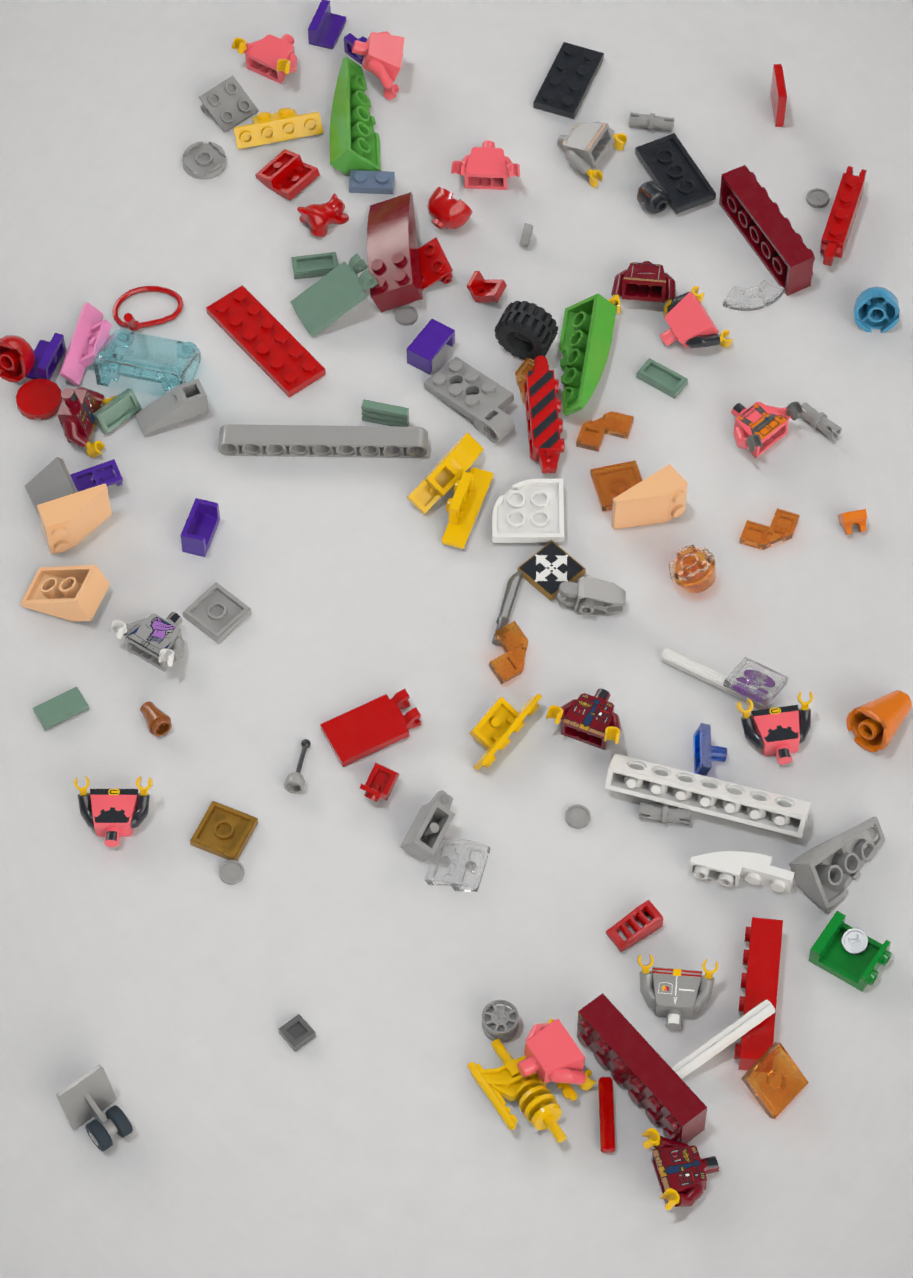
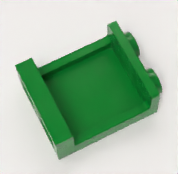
[808,911,892,992]

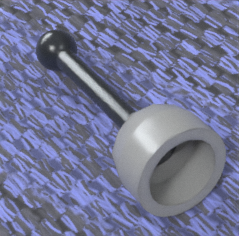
[284,739,311,794]

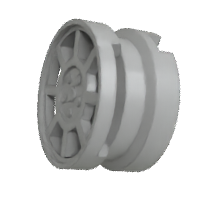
[482,1000,519,1042]

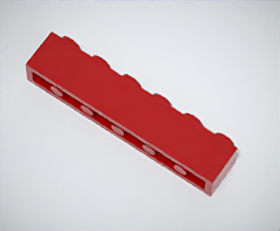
[734,917,783,1073]

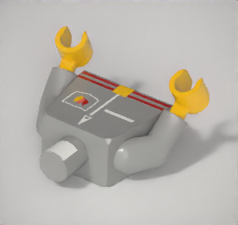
[637,954,719,1030]

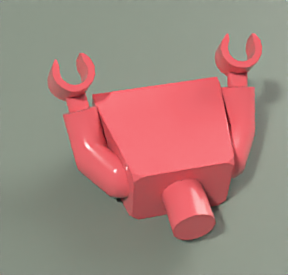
[352,31,404,100]
[451,140,520,190]

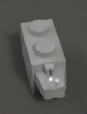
[400,790,455,861]

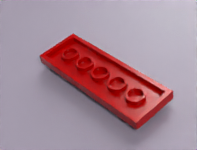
[206,285,326,397]

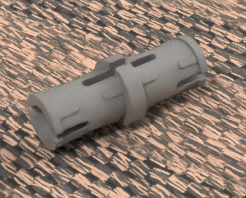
[629,112,674,132]
[797,402,842,440]
[639,802,691,825]

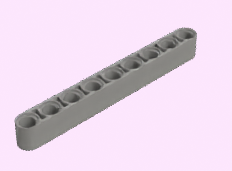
[218,424,428,458]

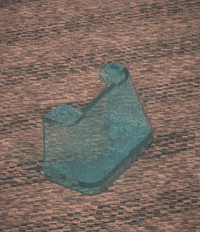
[93,329,201,391]

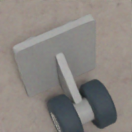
[56,1064,133,1151]

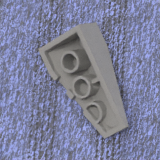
[789,817,885,910]

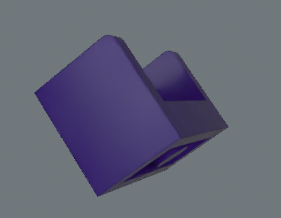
[406,319,455,374]
[180,498,220,557]

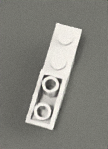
[689,851,795,893]

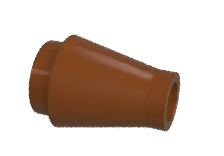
[140,701,172,737]

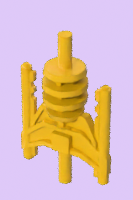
[467,1039,578,1143]

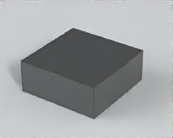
[278,1014,316,1052]

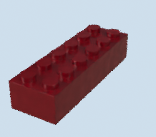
[719,165,815,296]
[577,993,707,1144]

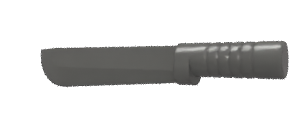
[492,571,523,646]

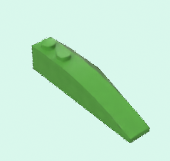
[329,57,381,175]
[559,293,617,416]

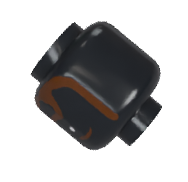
[637,181,670,214]

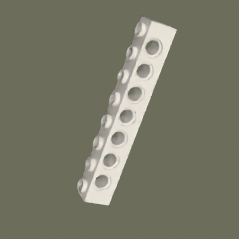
[605,754,811,838]

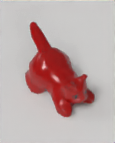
[297,193,349,237]

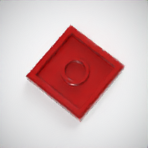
[770,64,787,127]

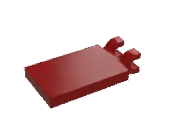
[320,689,422,767]

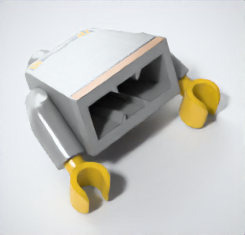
[557,122,627,187]

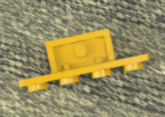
[234,108,323,149]
[442,467,493,549]
[469,693,542,771]

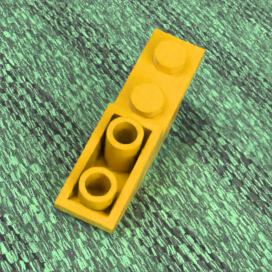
[406,432,484,514]

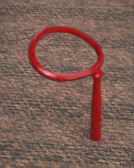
[112,286,184,331]

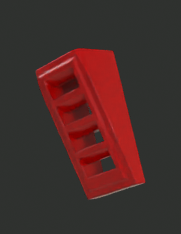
[606,900,663,952]

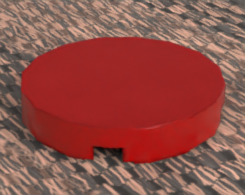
[16,378,62,420]

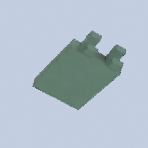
[290,254,378,337]

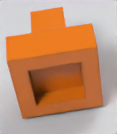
[838,509,868,535]

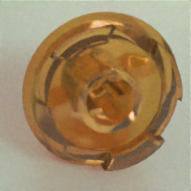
[669,545,716,593]

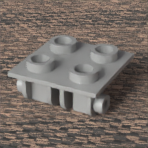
[198,76,259,133]

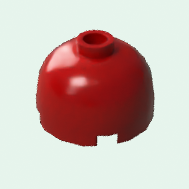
[427,187,473,230]
[0,335,35,383]

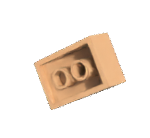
[611,464,688,530]
[37,483,112,555]
[20,565,110,621]

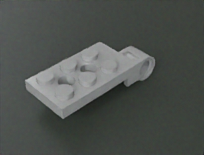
[424,357,515,443]

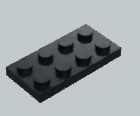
[533,42,604,119]
[635,133,716,214]

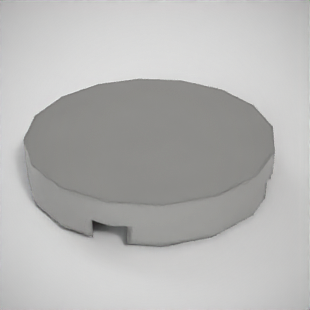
[182,141,226,180]

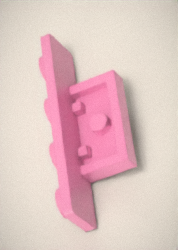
[60,302,112,386]

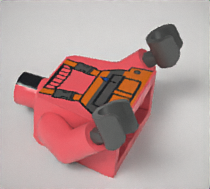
[731,402,803,458]

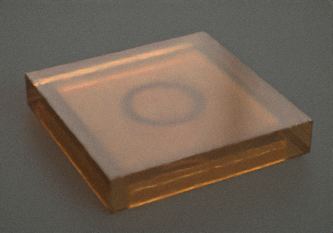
[590,460,643,512]
[741,1042,809,1119]

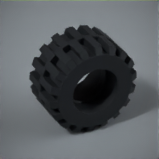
[494,301,558,361]

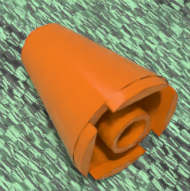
[846,690,912,752]

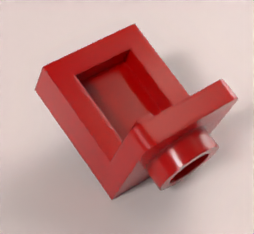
[467,271,507,302]
[360,762,400,802]

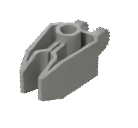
[555,576,626,616]

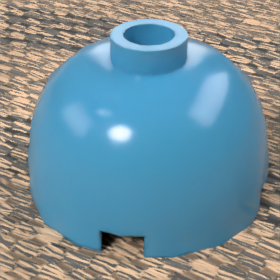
[854,286,900,333]

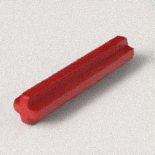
[598,1077,615,1153]

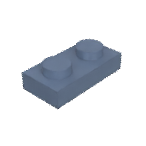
[349,170,395,194]

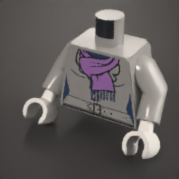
[109,612,184,672]

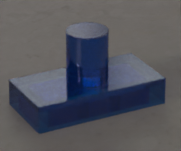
[693,723,727,776]

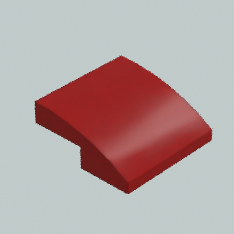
[255,149,320,201]

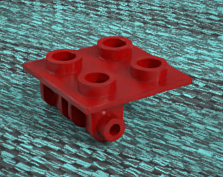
[418,237,453,291]

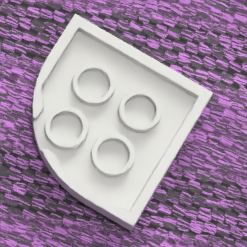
[492,479,564,543]

